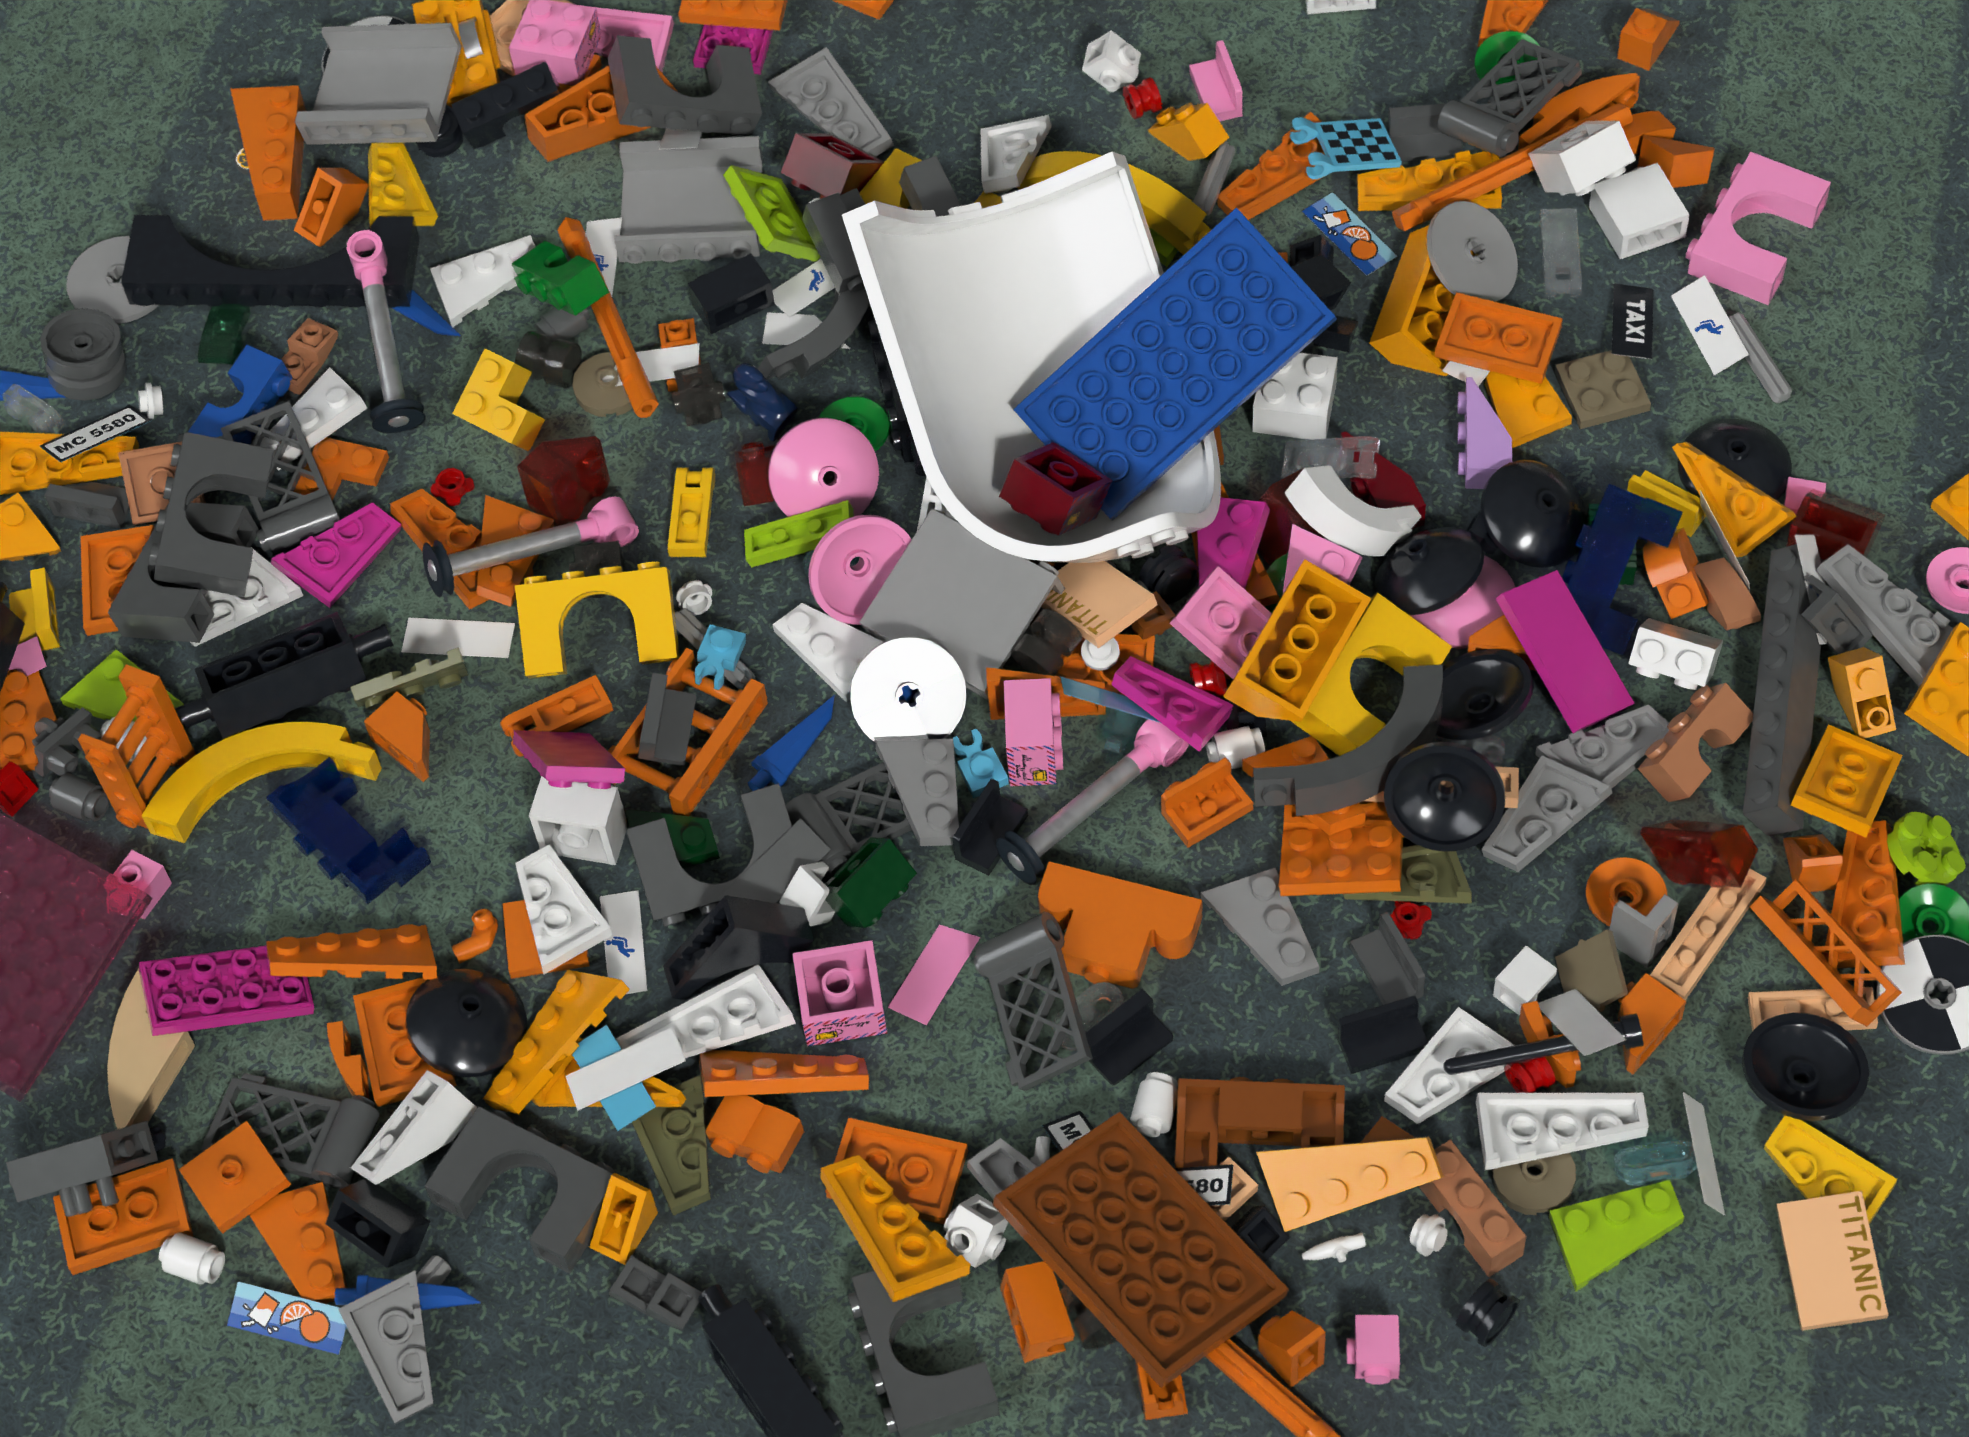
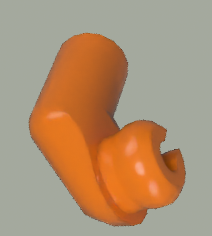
[451,909,498,964]

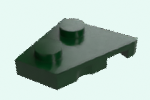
[625,809,720,869]

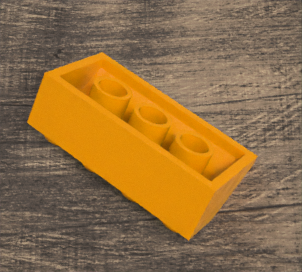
[1369,225,1475,376]
[1223,559,1372,722]

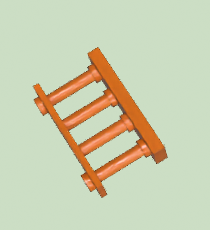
[608,648,768,816]
[78,664,196,829]

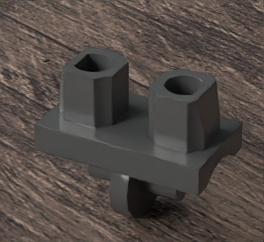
[32,707,102,777]

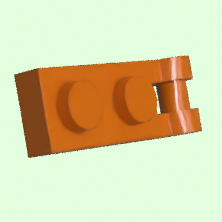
[500,675,614,757]

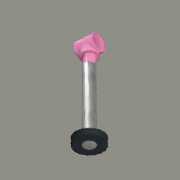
[347,230,426,433]
[422,497,639,598]
[996,719,1189,885]

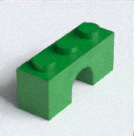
[511,241,609,316]

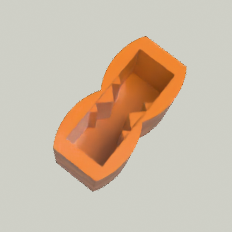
[705,1095,804,1173]

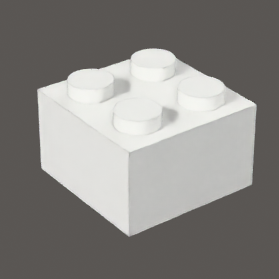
[1528,121,1636,196]
[1253,353,1338,442]
[529,776,628,865]

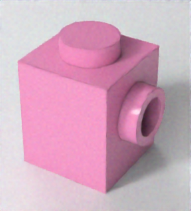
[104,850,172,920]
[1346,1315,1400,1385]

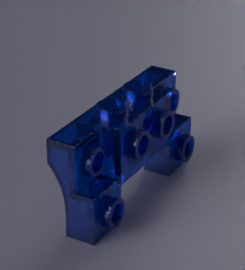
[1561,484,1683,656]
[266,757,431,904]

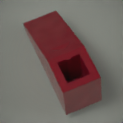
[1336,431,1426,529]

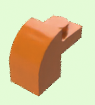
[1643,527,1709,619]

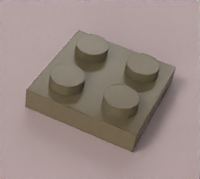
[1554,350,1651,429]

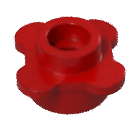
[430,468,475,506]
[1390,901,1432,939]

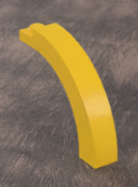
[1017,151,1211,255]
[141,722,382,843]

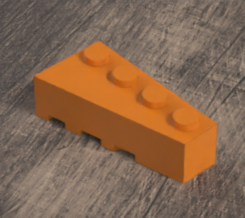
[525,65,679,162]
[230,85,306,221]

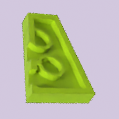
[60,649,184,722]
[1549,1180,1684,1292]

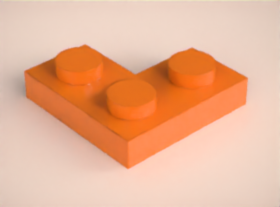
[294,437,389,501]

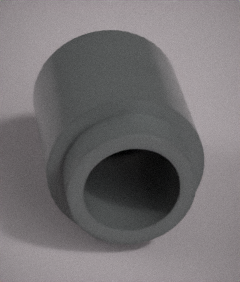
[535,307,590,348]
[49,773,110,822]

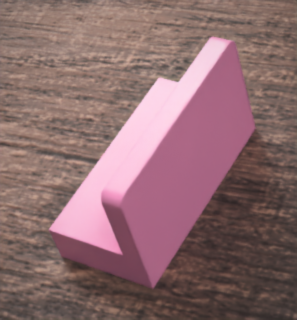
[1189,40,1242,121]

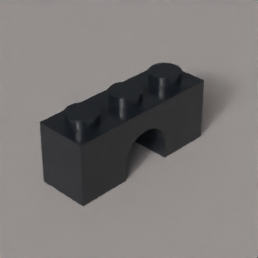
[451,62,562,149]

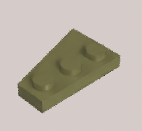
[351,647,468,710]
[1343,845,1472,904]
[631,1075,711,1216]

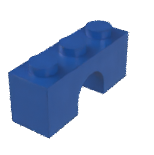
[188,345,293,445]

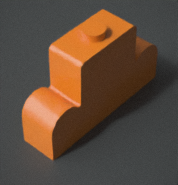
[1038,861,1202,989]

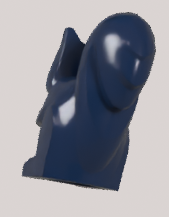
[727,363,798,442]

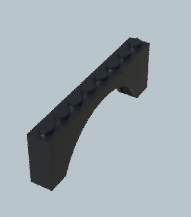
[121,215,420,308]

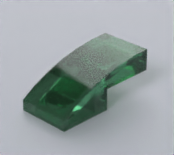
[197,304,250,364]

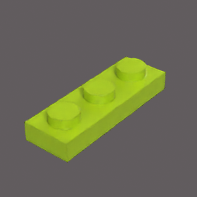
[744,500,854,568]

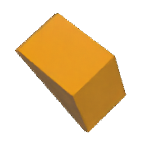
[589,1173,658,1265]

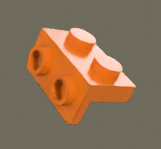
[1161,758,1253,848]

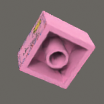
[509,0,602,86]
[1004,678,1063,786]
[792,940,887,1046]

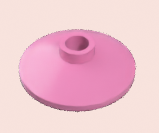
[1926,547,1969,614]

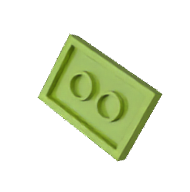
[723,165,820,261]

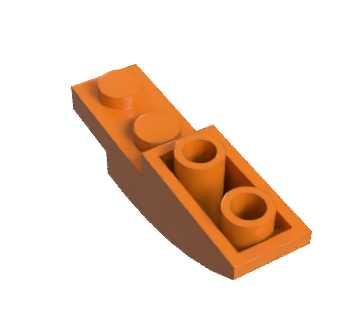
[1518,73,1640,150]

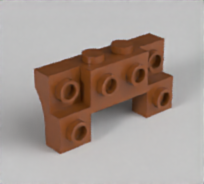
[1175,1077,1345,1168]

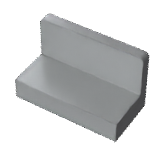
[1609,895,1678,968]

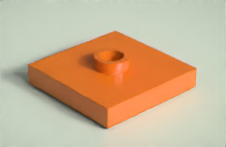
[502,900,590,979]
[179,1121,291,1233]

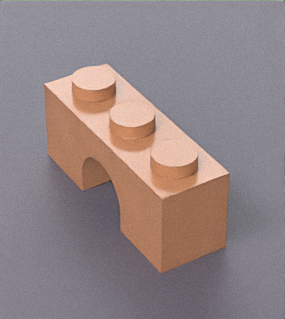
[1638,683,1754,802]
[1419,1139,1526,1277]

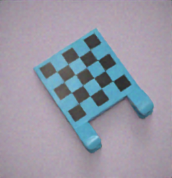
[1290,117,1402,180]

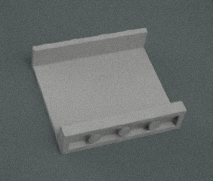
[295,23,462,145]
[615,136,763,264]
[859,509,1065,701]

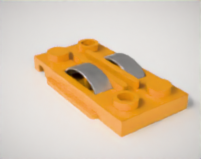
[412,0,501,107]

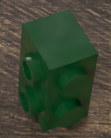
[825,837,917,928]

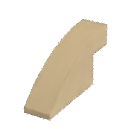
[107,968,195,1129]

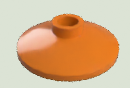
[1586,857,1667,926]

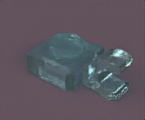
[1103,708,1148,764]

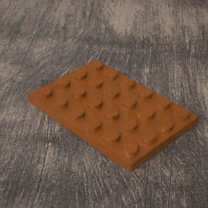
[992,1111,1289,1388]

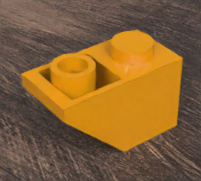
[1148,102,1230,161]
[1828,647,1896,739]

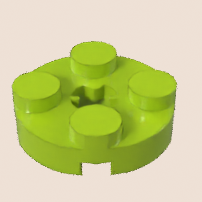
[1887,812,1966,886]

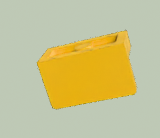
[1625,470,1706,537]
[9,567,60,651]

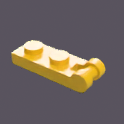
[667,467,715,557]

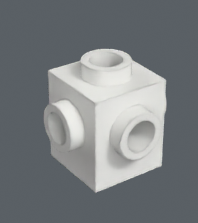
[1082,30,1141,92]
[943,1194,1008,1268]

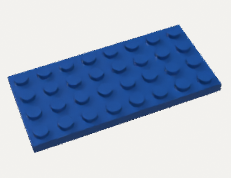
[1013,207,1337,521]

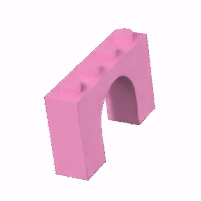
[1686,152,1831,305]

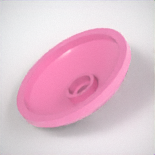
[768,418,879,517]
[808,515,912,625]
[1410,555,1515,649]

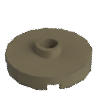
[572,352,633,417]
[1492,1153,1576,1215]

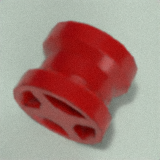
[1123,77,1162,119]
[1189,660,1227,697]
[1504,1057,1556,1093]

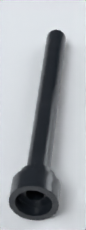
[1443,1013,1644,1075]

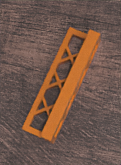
[1750,879,1902,1027]

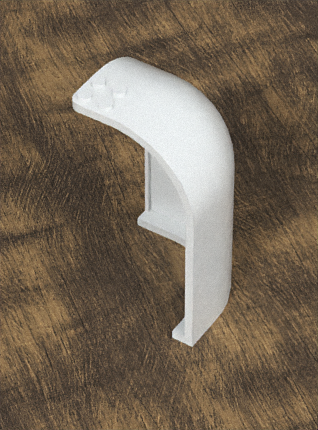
[842,152,1221,563]

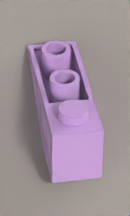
[1457,377,1512,489]

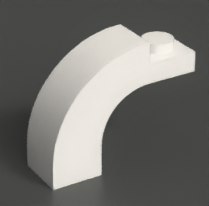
[1285,465,1422,556]

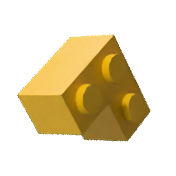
[452,348,545,451]

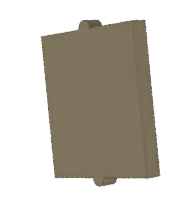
[1555,929,1628,1012]

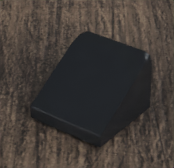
[1290,234,1334,267]
[1314,317,1358,352]
[1231,1206,1291,1263]

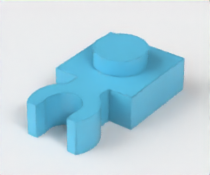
[695,624,746,690]
[953,729,1009,798]

